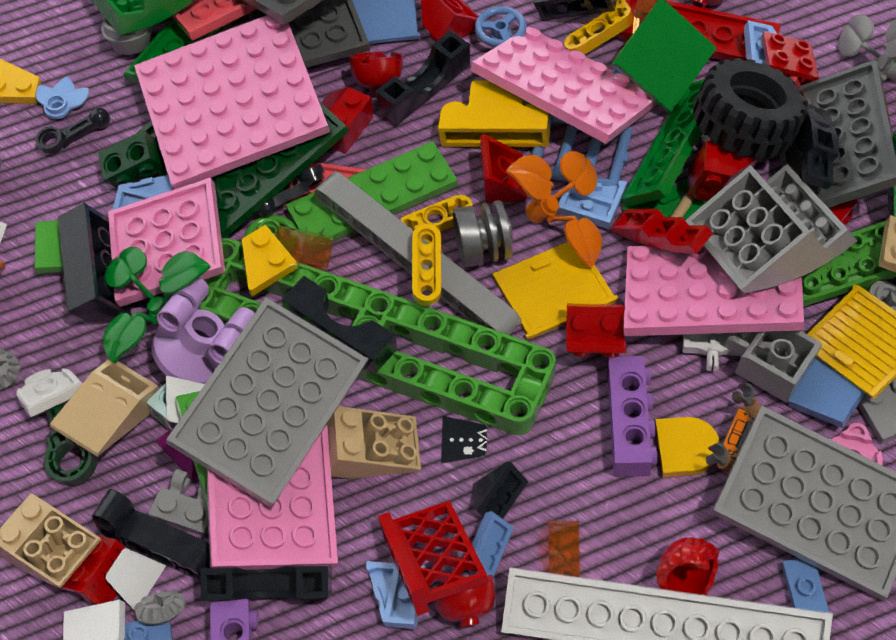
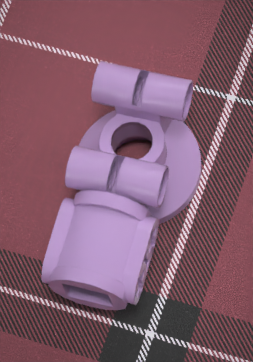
[151,277,255,384]

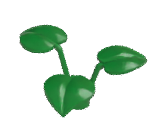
[103,247,211,364]

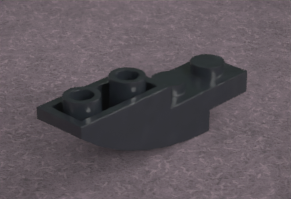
[796,104,839,190]

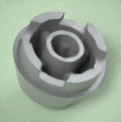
[101,16,153,55]

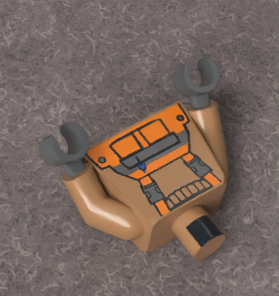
[706,383,761,475]

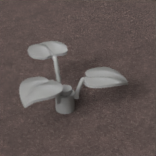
[838,14,896,82]

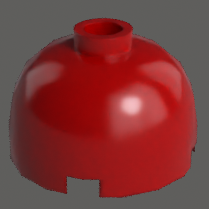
[349,52,403,93]
[431,575,495,627]

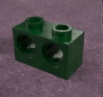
[98,130,164,189]

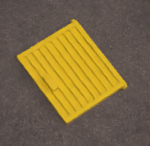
[492,242,619,340]
[807,284,896,399]

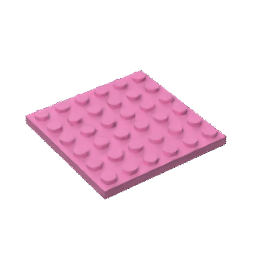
[134,15,330,189]

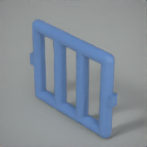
[531,114,633,186]

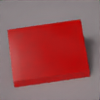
[480,134,528,203]

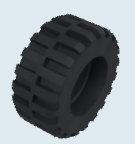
[693,58,807,160]

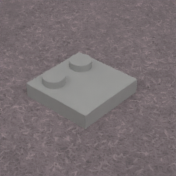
[858,378,896,445]

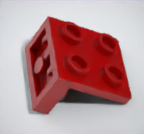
[761,31,819,85]
[566,303,626,357]
[46,535,125,605]

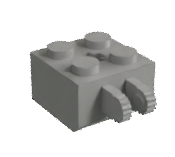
[726,331,823,403]

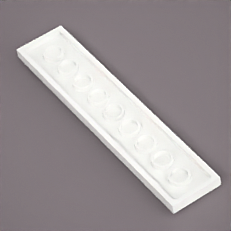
[501,567,833,640]

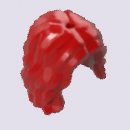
[656,537,719,595]

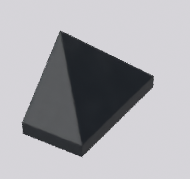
[473,461,529,519]

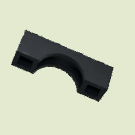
[376,30,470,126]
[281,276,397,374]
[200,564,332,601]

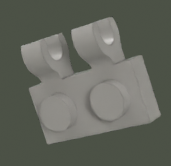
[148,469,209,537]

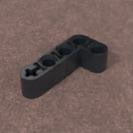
[92,489,210,580]

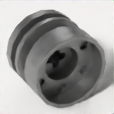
[452,200,513,268]

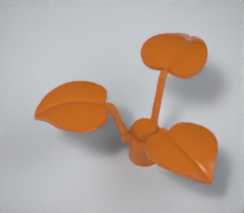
[506,151,602,268]

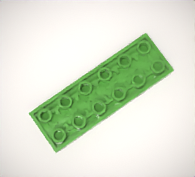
[802,222,896,307]

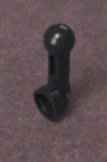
[35,107,110,154]
[256,164,325,217]

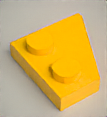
[0,59,42,104]
[242,225,298,296]

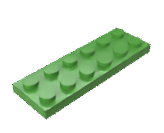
[286,141,458,251]

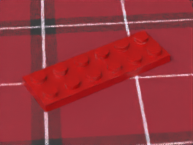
[615,0,781,61]

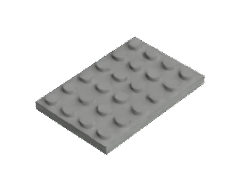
[166,297,368,508]
[711,406,896,601]

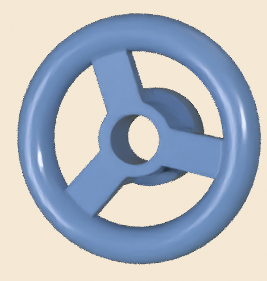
[475,6,527,47]

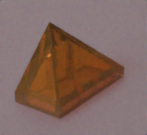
[548,521,580,577]

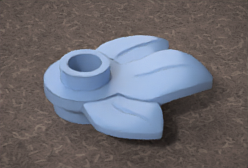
[36,77,89,119]

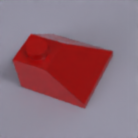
[421,0,479,42]

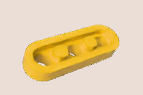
[412,224,441,306]

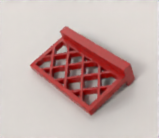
[378,500,489,616]

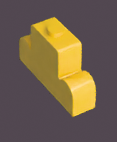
[438,80,550,147]

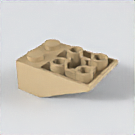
[50,359,158,457]
[327,406,421,479]
[0,493,101,588]

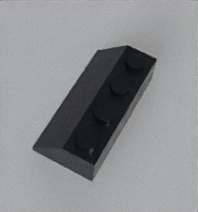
[58,203,132,322]

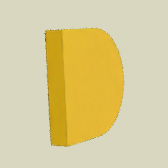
[655,417,720,478]

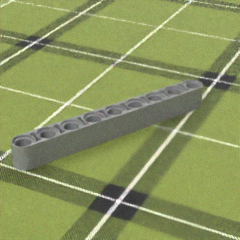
[314,171,522,335]

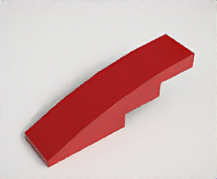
[610,209,713,254]

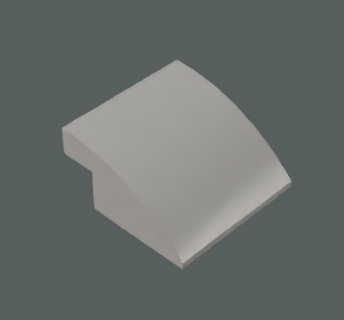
[685,164,857,293]

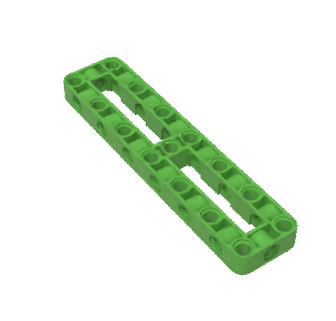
[198,238,556,436]

